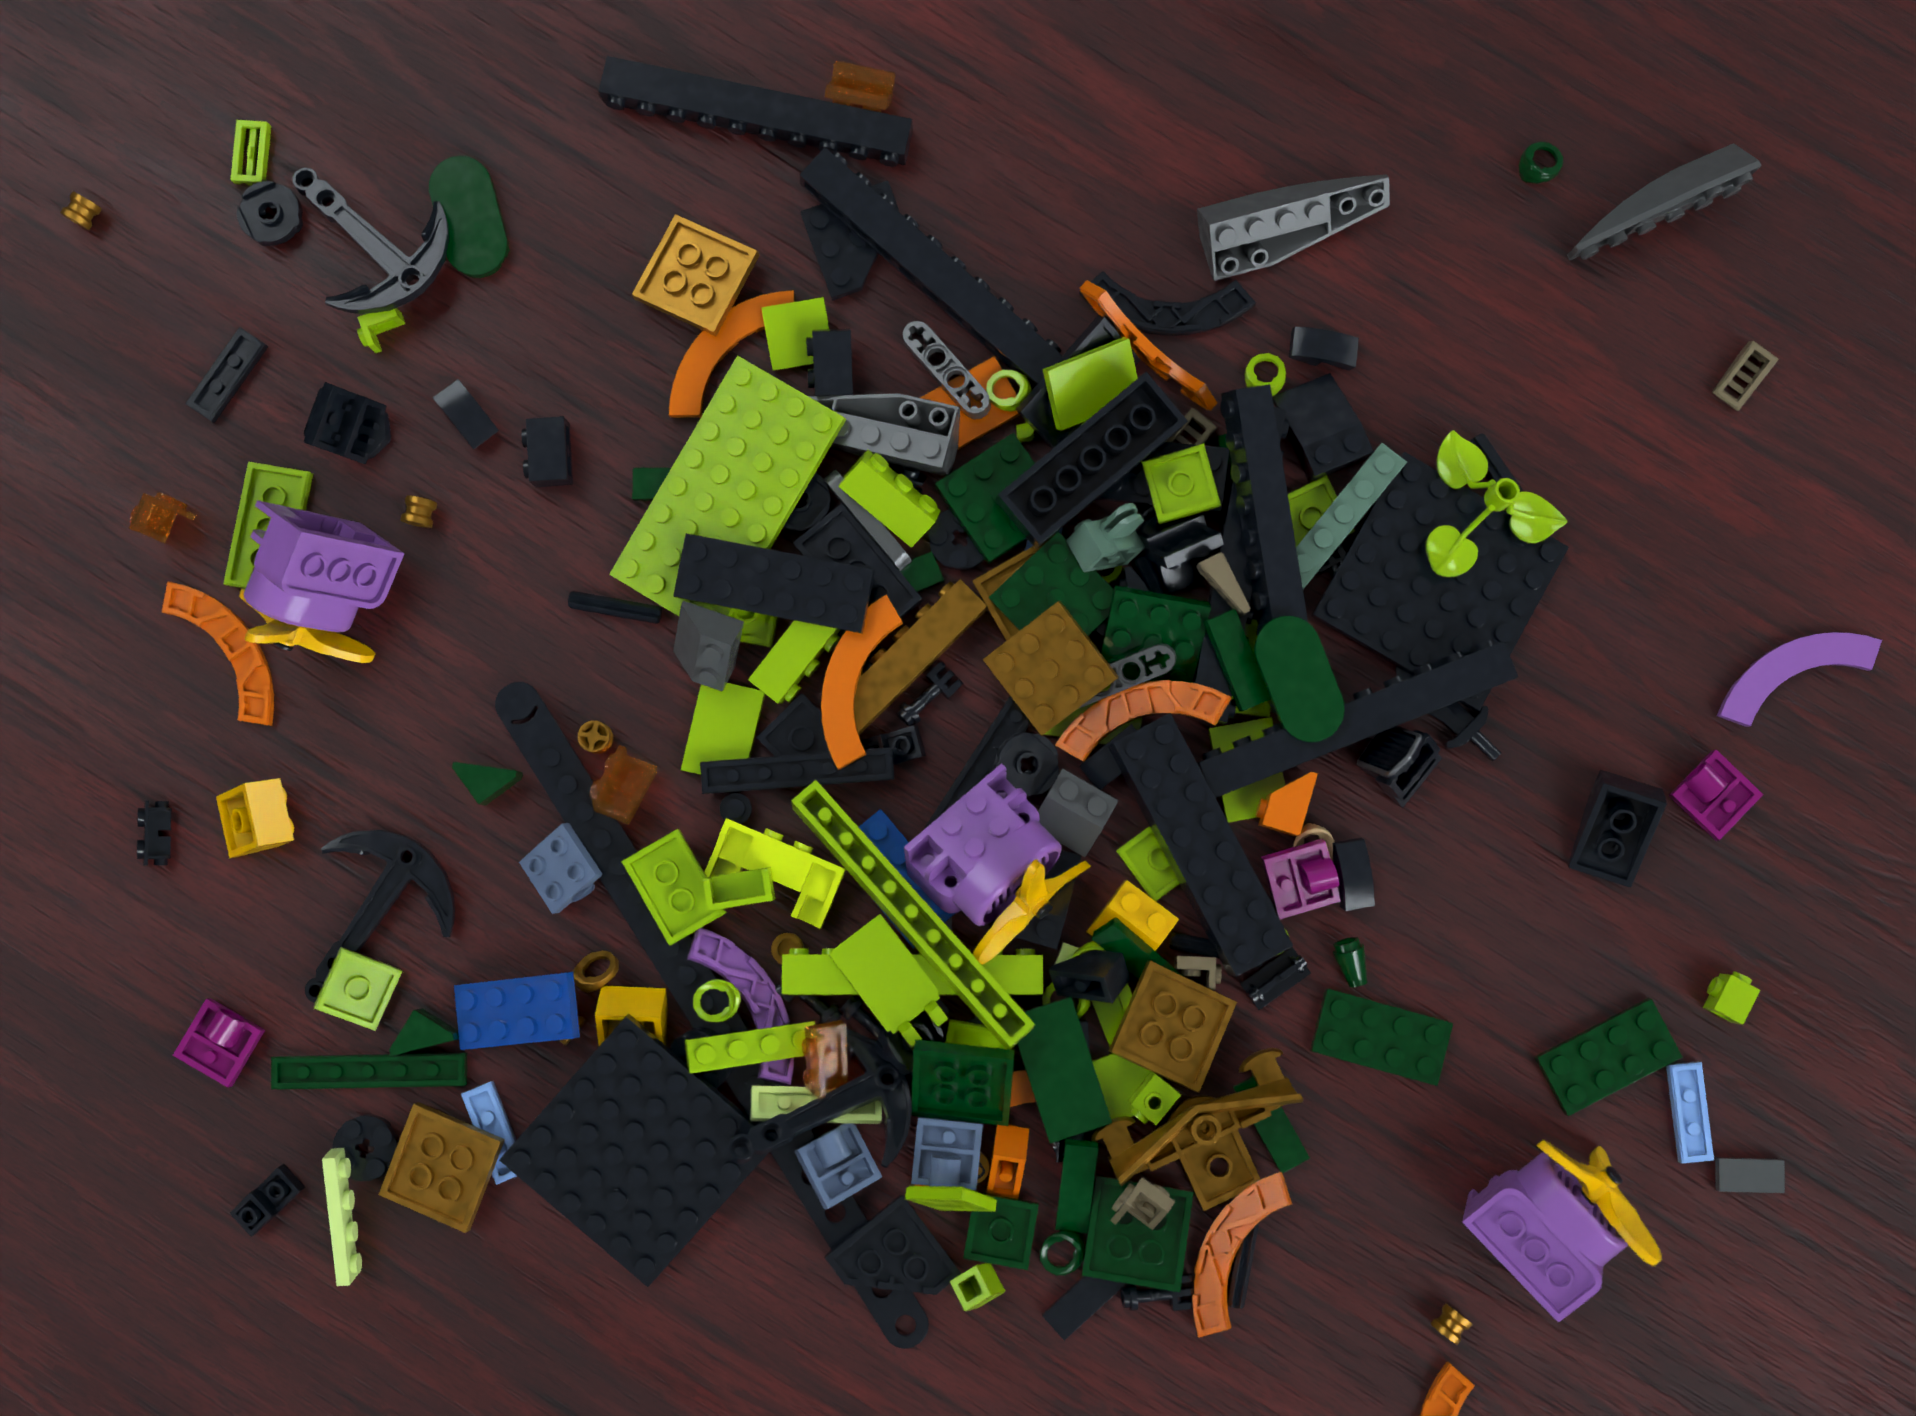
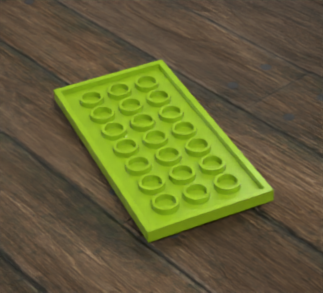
[609,355,847,617]

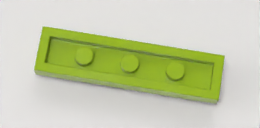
[684,1021,819,1074]

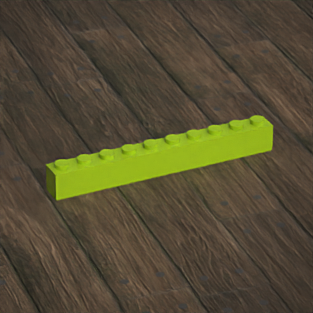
[791,780,1035,1049]

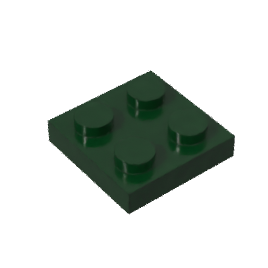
[963,1192,1039,1270]

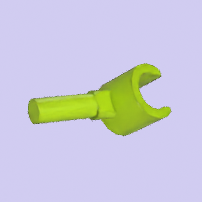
[1016,421,1034,442]

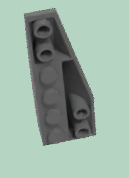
[1567,143,1761,261]
[1197,174,1390,281]
[808,393,960,476]

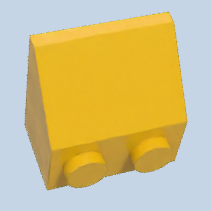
[216,778,294,858]
[1086,880,1179,951]
[595,986,668,1046]

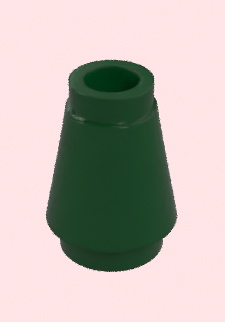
[1333,937,1368,987]

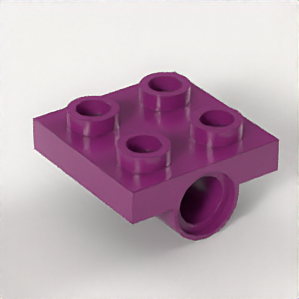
[1668,750,1764,841]
[1261,838,1341,919]
[172,998,265,1088]

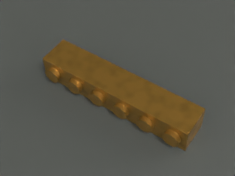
[854,579,987,735]

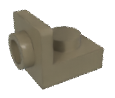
[1174,956,1222,990]

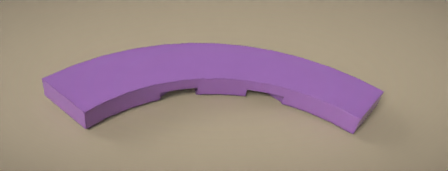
[1717,632,1882,727]
[688,928,794,1086]

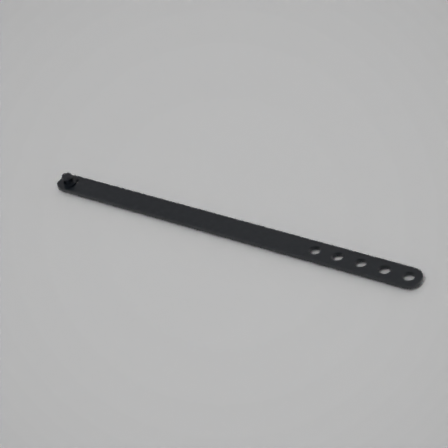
[495,682,929,1349]

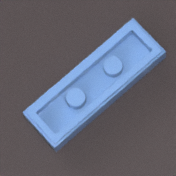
[1666,1061,1714,1164]
[461,1081,517,1185]

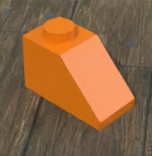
[1256,772,1318,836]
[986,1125,1029,1199]

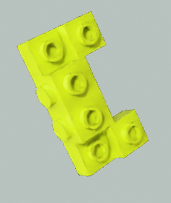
[704,818,846,929]

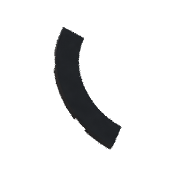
[1079,271,1256,336]

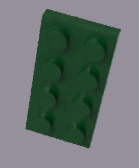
[1310,988,1453,1086]
[1535,998,1682,1116]

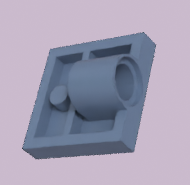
[519,823,603,914]
[911,1116,983,1191]
[794,1123,882,1210]

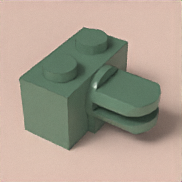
[1066,503,1145,572]

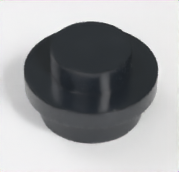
[720,793,752,824]

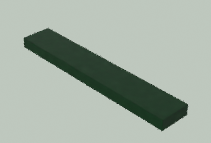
[271,1053,467,1090]

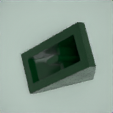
[452,762,523,806]
[389,1008,459,1056]

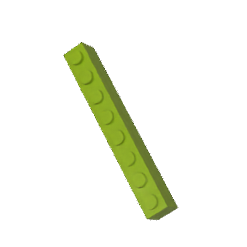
[782,948,1043,996]

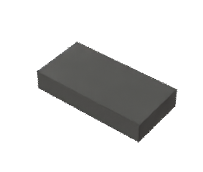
[1715,1157,1785,1193]

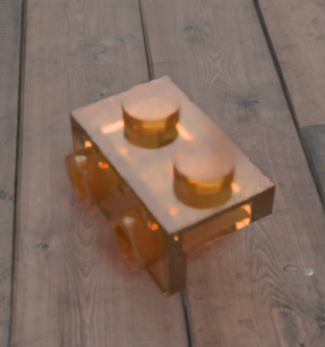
[824,61,896,112]
[128,492,196,544]
[589,745,657,824]
[802,1020,848,1099]

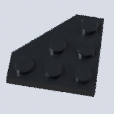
[800,180,899,301]
[824,1195,961,1295]

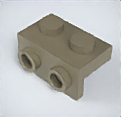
[1110,1177,1175,1230]

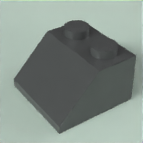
[673,601,744,691]
[1038,768,1119,857]

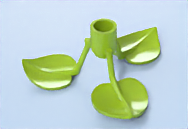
[1426,430,1567,577]

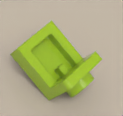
[357,308,405,353]

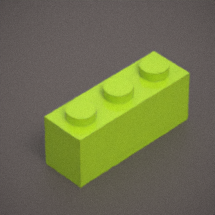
[838,449,941,548]
[748,620,841,704]

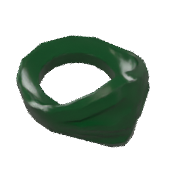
[1518,141,1563,184]
[1040,1231,1085,1275]

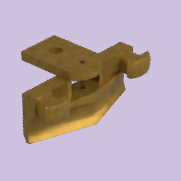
[1091,1048,1303,1211]

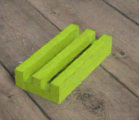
[231,120,271,185]

